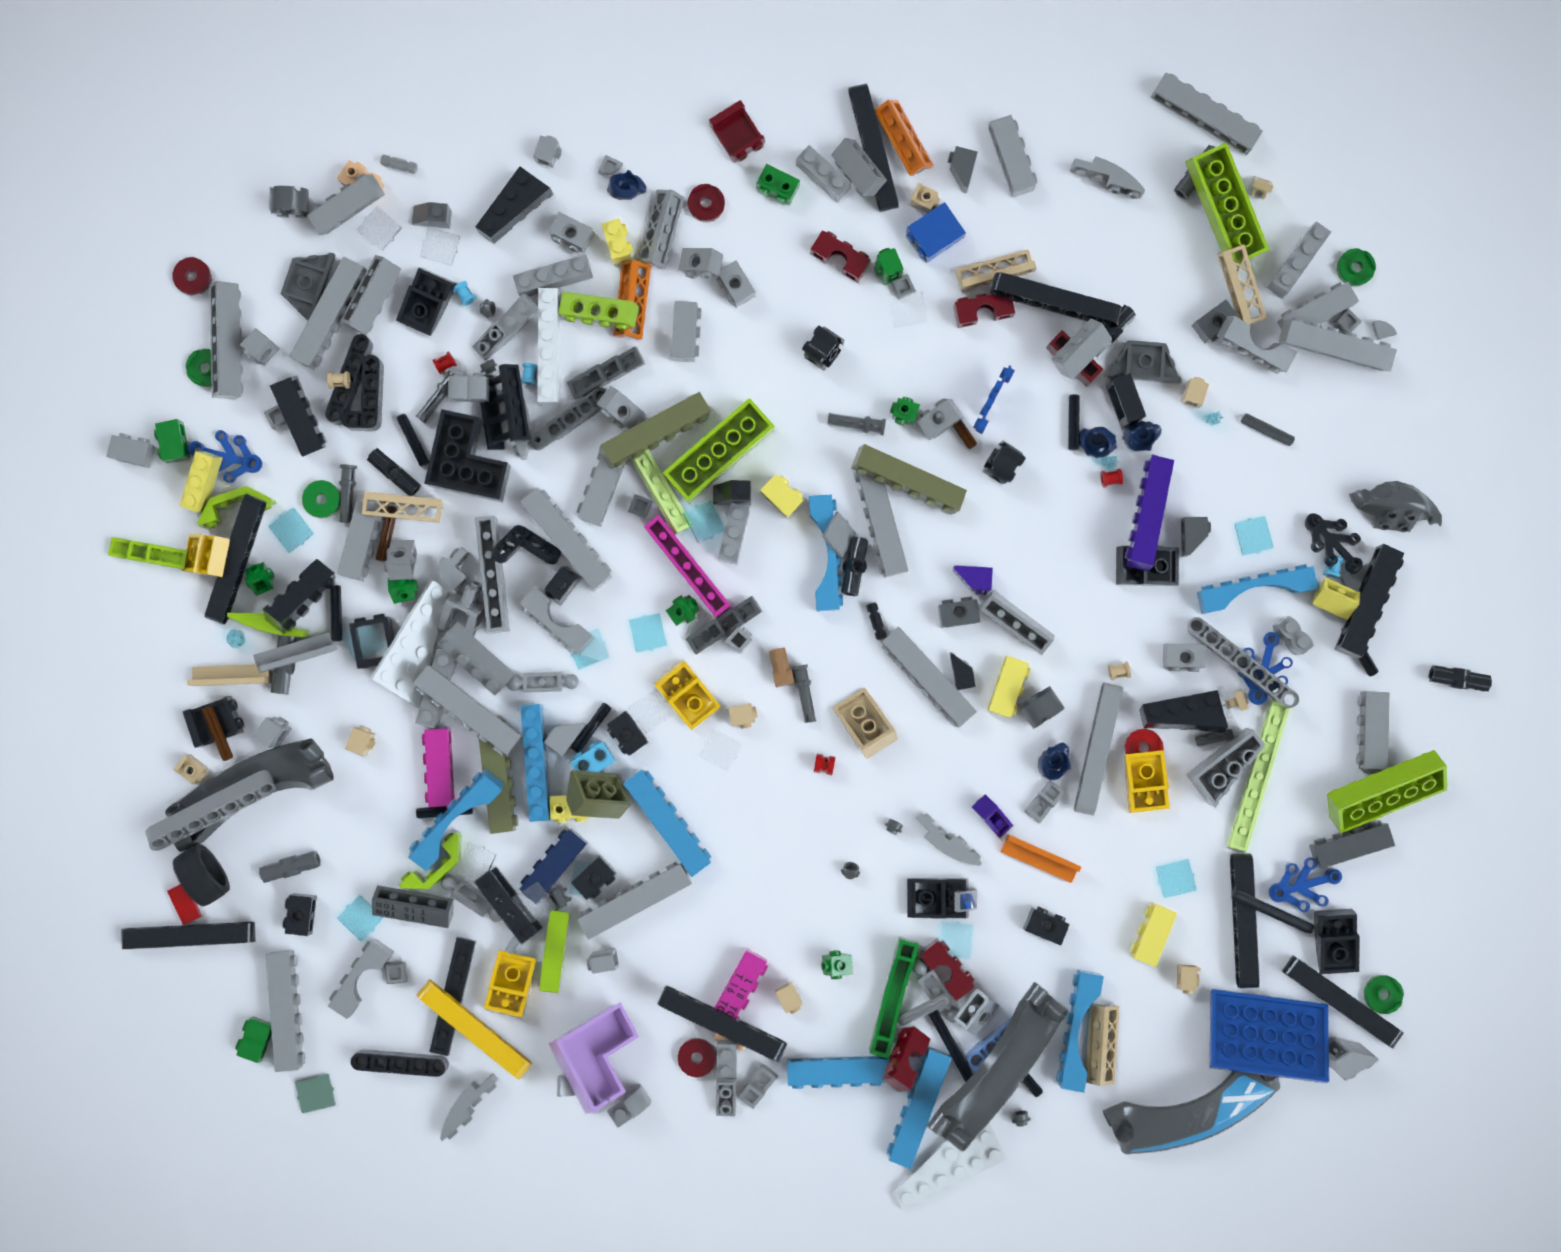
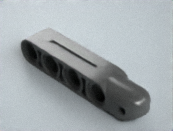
[530,388,606,451]

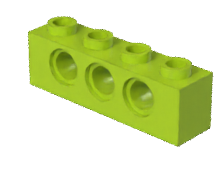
[558,291,639,330]

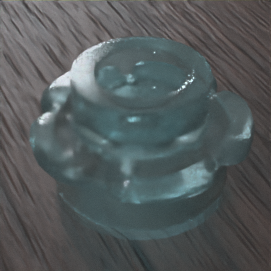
[1205,411,1224,426]
[1101,456,1120,469]
[226,629,245,648]

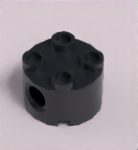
[802,325,845,371]
[982,440,1026,484]

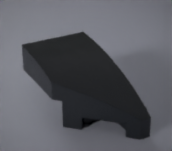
[949,652,976,690]

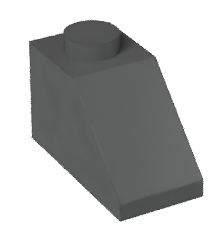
[948,146,978,193]
[412,202,452,229]
[1181,517,1211,557]

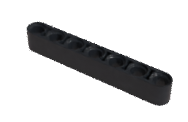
[848,83,899,212]
[990,272,1122,328]
[205,494,266,625]
[1230,853,1260,988]
[121,922,256,949]
[1282,955,1404,1049]
[657,986,788,1062]

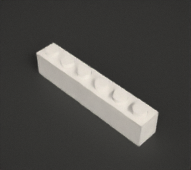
[538,288,560,406]

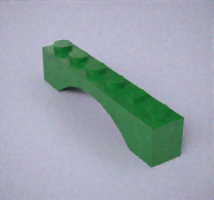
[869,937,919,1059]

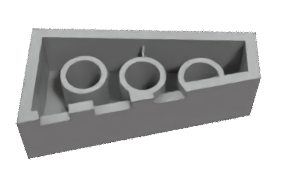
[1186,728,1265,808]

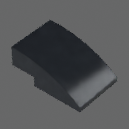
[396,267,457,336]
[1116,546,1179,586]
[907,878,969,919]
[1314,909,1360,974]

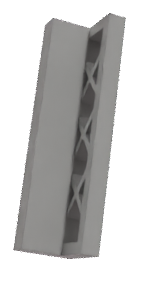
[636,190,685,269]
[253,632,338,674]

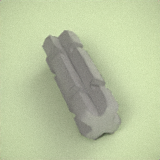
[380,154,418,174]

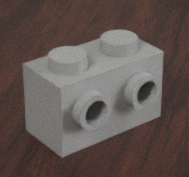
[106,433,156,468]

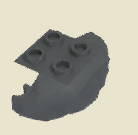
[1349,480,1442,532]

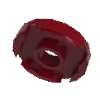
[687,183,725,222]
[172,257,212,296]
[677,1038,716,1078]

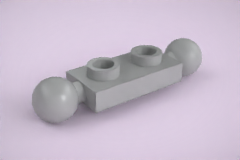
[506,672,579,692]
[441,875,502,922]
[912,959,959,1023]

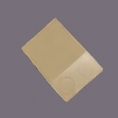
[833,687,898,760]

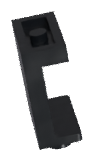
[182,696,244,748]

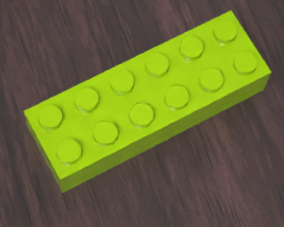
[1185,142,1270,264]
[663,398,775,504]
[1327,750,1448,834]

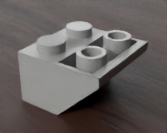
[1329,1037,1379,1081]

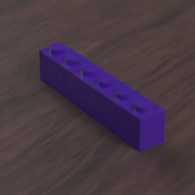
[1125,454,1175,572]

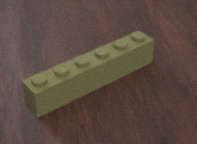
[599,391,711,469]
[851,444,967,515]
[478,715,519,834]

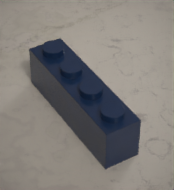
[519,828,589,904]

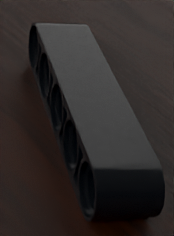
[325,334,373,425]
[350,1049,449,1077]

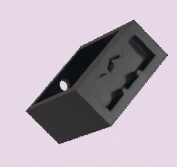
[1106,372,1146,429]
[349,614,395,669]

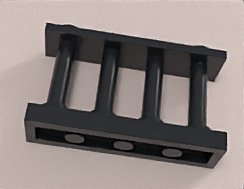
[480,364,530,450]
[474,866,543,945]

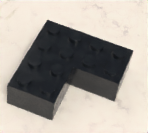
[424,409,511,503]

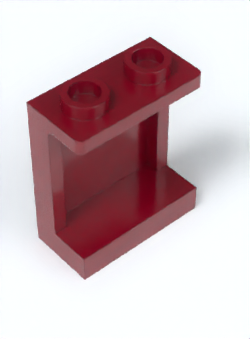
[709,100,765,163]

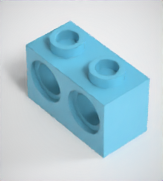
[570,741,616,772]

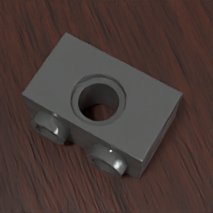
[1191,300,1240,343]
[938,596,981,628]

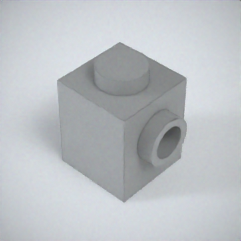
[533,135,562,168]
[726,627,753,654]

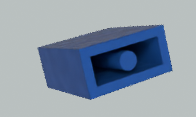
[905,202,966,263]

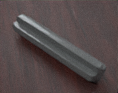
[1241,413,1295,446]

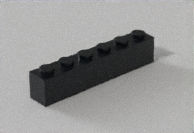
[1334,543,1405,659]

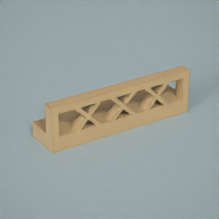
[1217,245,1267,324]
[955,249,1037,292]
[362,491,443,523]
[187,664,271,686]
[1085,1004,1119,1086]

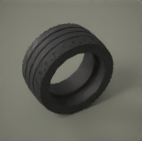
[172,844,230,907]

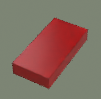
[167,884,203,926]

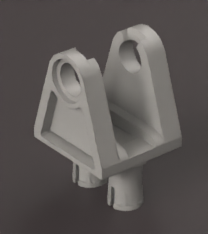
[437,581,485,637]

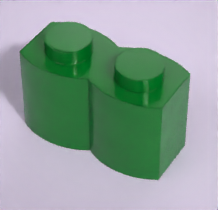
[235,1016,272,1063]

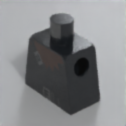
[545,566,583,606]

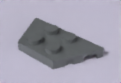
[280,252,336,321]
[1107,340,1181,384]

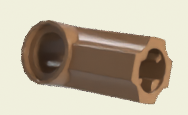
[769,647,794,688]

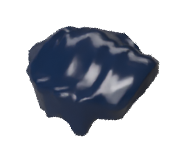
[607,170,647,200]
[1122,421,1162,451]
[1079,427,1117,458]
[1037,742,1071,781]

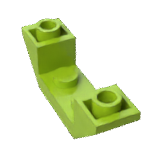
[197,486,277,529]
[398,832,462,889]

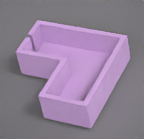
[549,1002,639,1114]

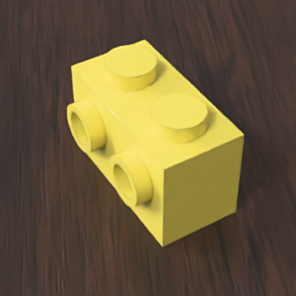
[601,218,634,265]
[760,474,804,519]
[1312,577,1360,620]
[549,795,589,823]

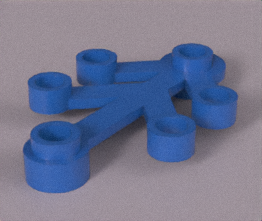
[973,365,1015,434]
[188,430,262,484]
[1237,632,1293,705]
[1269,857,1342,912]

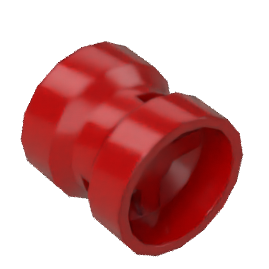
[813,753,836,775]

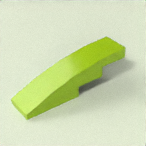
[108,537,188,570]
[227,613,309,638]
[539,910,570,994]

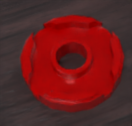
[1124,729,1164,754]

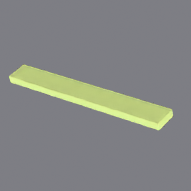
[1227,700,1290,853]

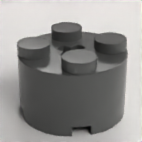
[269,185,309,218]
[1018,686,1064,729]

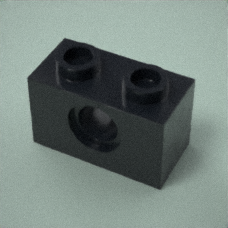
[607,711,649,756]
[571,856,617,900]
[283,893,317,936]
[1023,906,1070,946]

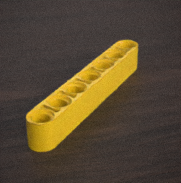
[416,979,532,1080]

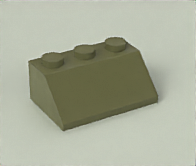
[566,770,631,819]

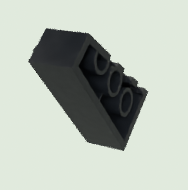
[475,166,553,244]
[269,376,327,457]
[262,559,336,634]
[1139,690,1228,732]

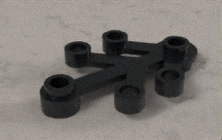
[1305,513,1363,574]

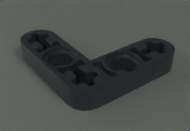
[491,525,561,565]

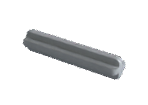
[898,993,950,1026]

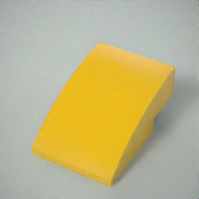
[182,534,230,577]
[654,659,721,731]
[1125,750,1170,813]
[484,950,537,1019]

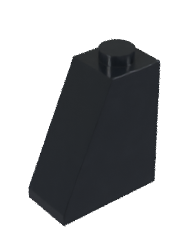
[713,480,751,506]

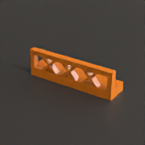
[875,100,934,176]
[613,260,651,340]
[1000,834,1082,883]

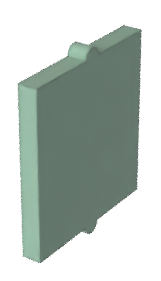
[295,1073,336,1114]

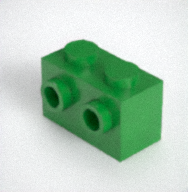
[756,163,800,205]
[874,247,904,285]
[154,419,191,464]

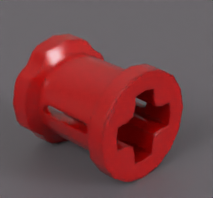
[432,351,457,375]
[1100,468,1123,488]

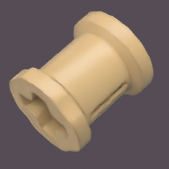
[327,372,350,389]
[1108,661,1131,681]

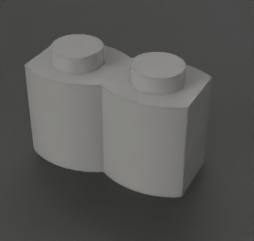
[448,372,490,402]
[1272,616,1314,655]
[587,948,619,974]

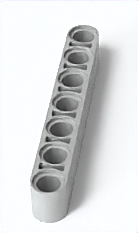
[1187,617,1299,709]
[1074,682,1123,816]
[145,770,276,851]

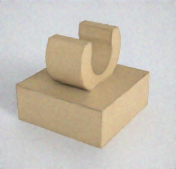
[1251,176,1274,199]
[1227,689,1250,711]

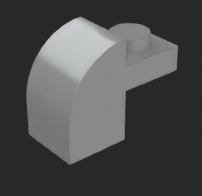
[438,547,470,592]
[607,1085,652,1128]

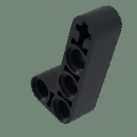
[341,354,384,432]

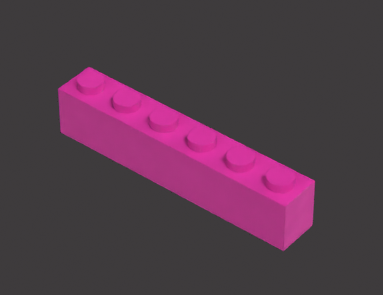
[644,515,731,618]

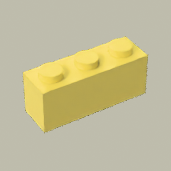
[179,451,223,512]
[987,656,1031,718]
[1130,902,1177,967]

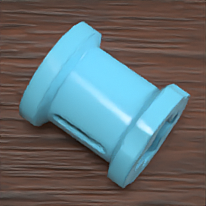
[452,281,477,306]
[521,363,538,385]
[1323,557,1344,578]

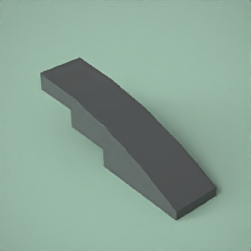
[566,346,645,399]
[686,596,763,655]

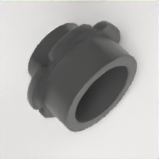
[480,299,496,318]
[480,359,498,375]
[885,818,903,835]
[841,862,860,880]
[1011,1110,1031,1127]

